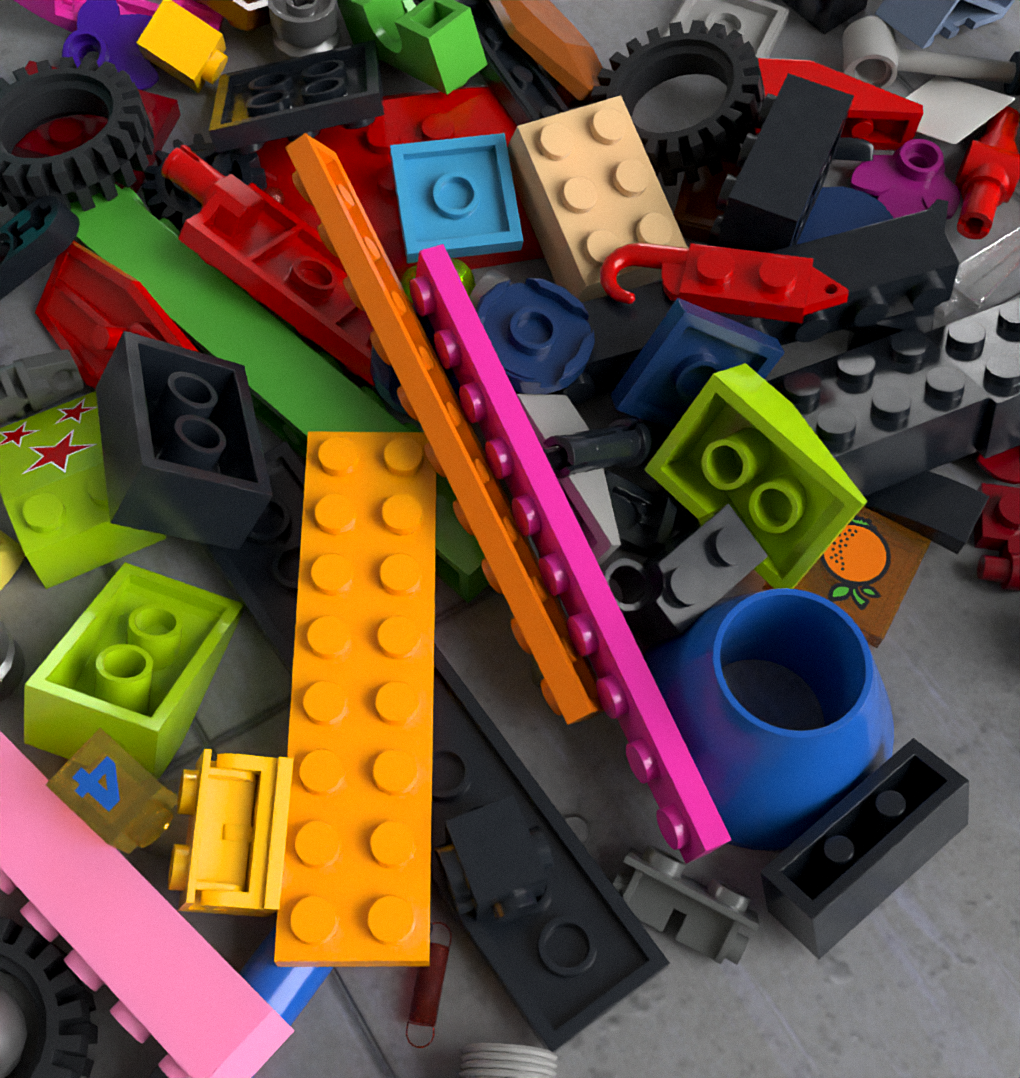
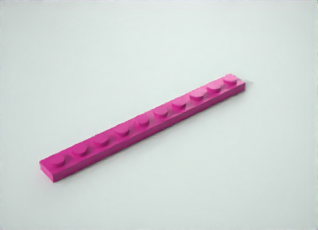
[409,244,732,864]

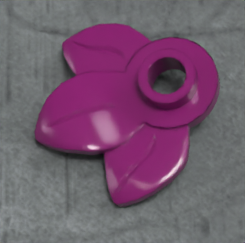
[850,139,960,219]

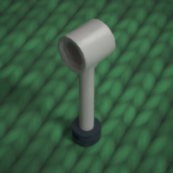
[842,17,1020,96]

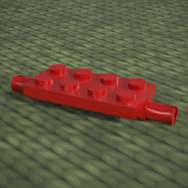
[161,145,413,386]

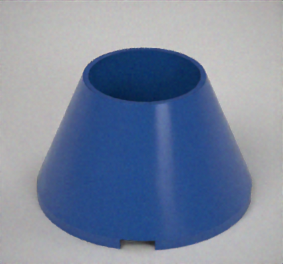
[643,588,894,851]

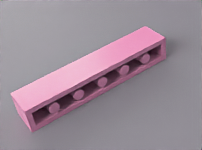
[0,731,295,1078]

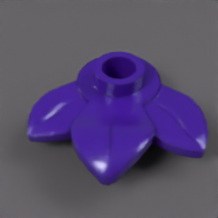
[62,0,159,91]

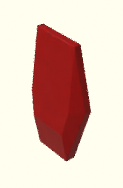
[35,241,199,389]

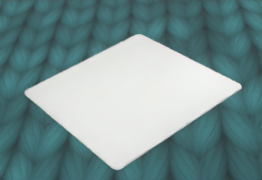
[906,75,1015,144]

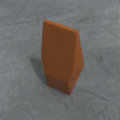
[489,0,603,107]

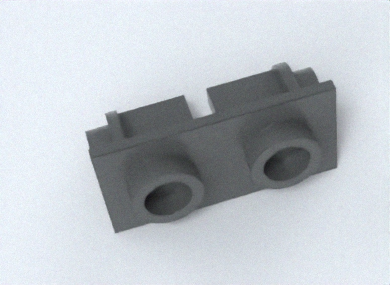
[612,845,759,965]

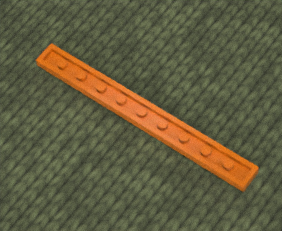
[285,133,605,725]

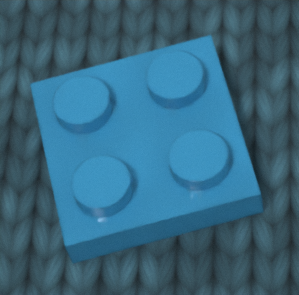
[390,133,523,263]

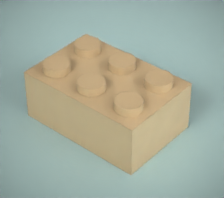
[507,95,688,302]

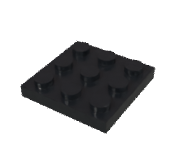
[209,40,385,155]

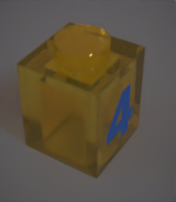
[45,728,178,854]

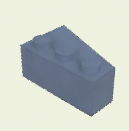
[875,0,1015,49]

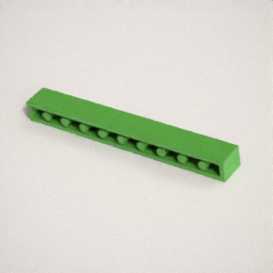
[70,183,489,603]

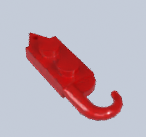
[600,243,849,323]

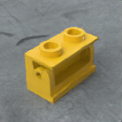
[167,749,294,917]

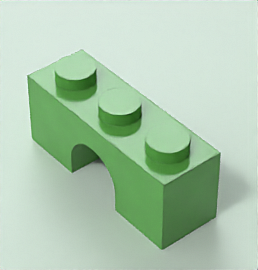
[337,0,488,95]

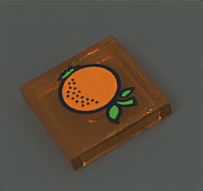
[762,507,932,648]

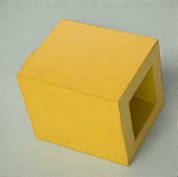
[136,0,228,93]

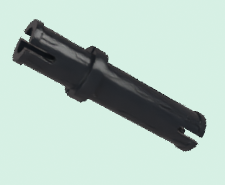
[543,418,672,478]

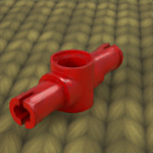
[954,106,1020,240]

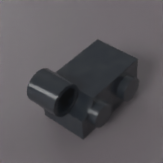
[601,503,768,647]

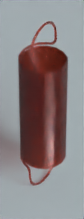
[406,922,452,1048]

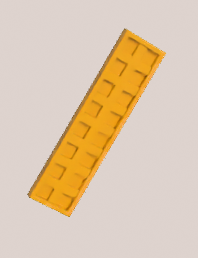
[274,431,437,967]

